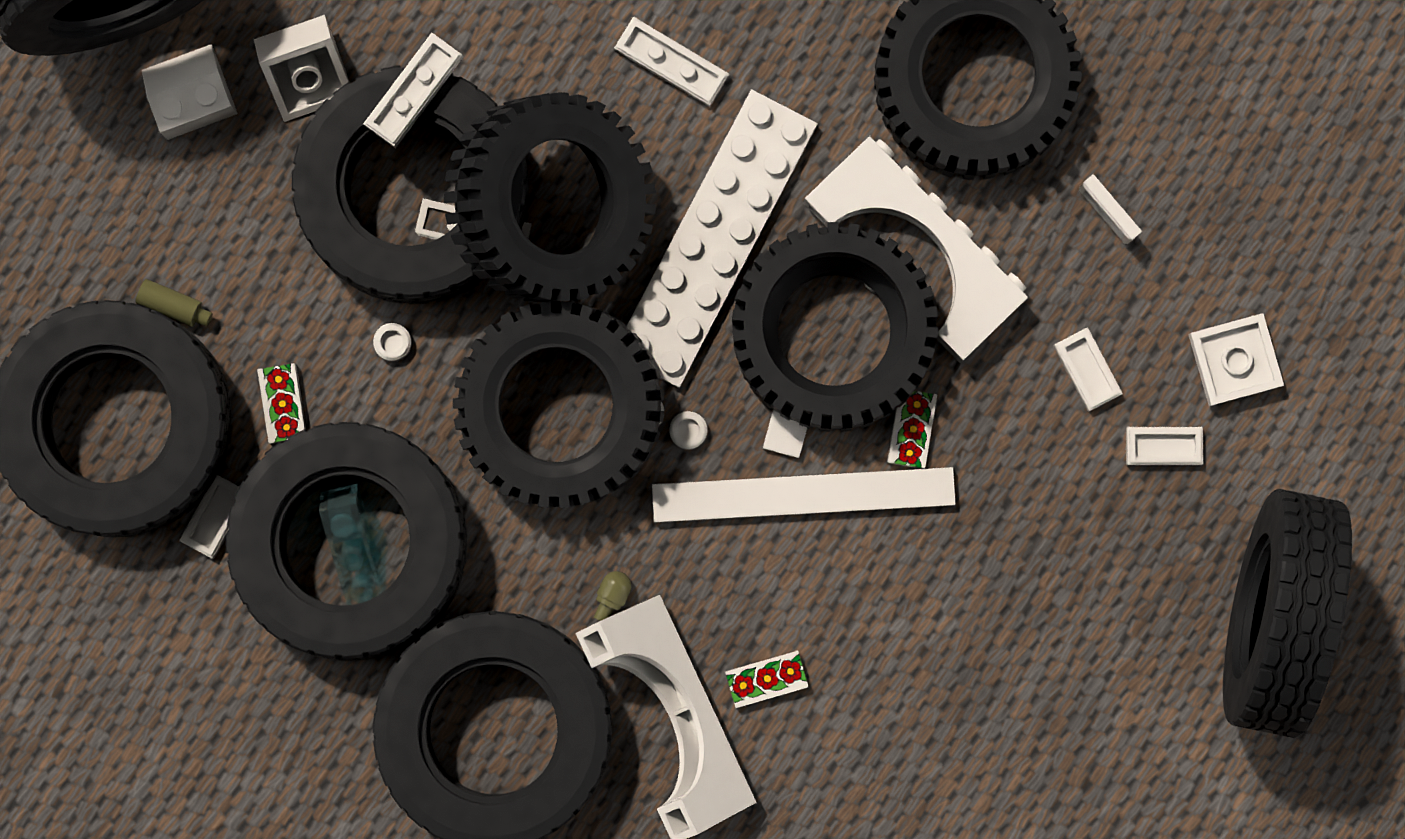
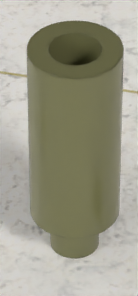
[136,279,213,327]

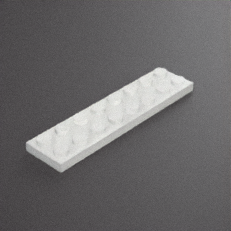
[627,89,818,388]

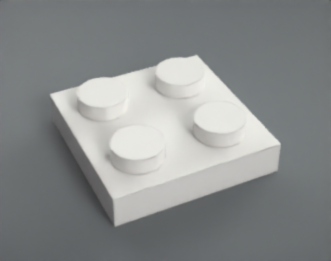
[1188,313,1284,406]

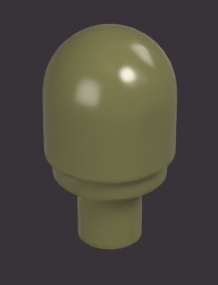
[594,571,632,621]

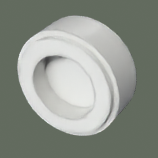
[373,323,412,361]
[670,411,707,450]

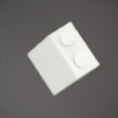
[254,15,350,122]
[142,44,238,140]

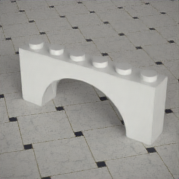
[804,136,1028,363]
[576,595,757,839]

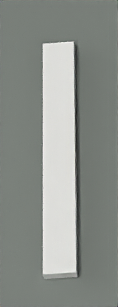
[652,467,955,523]

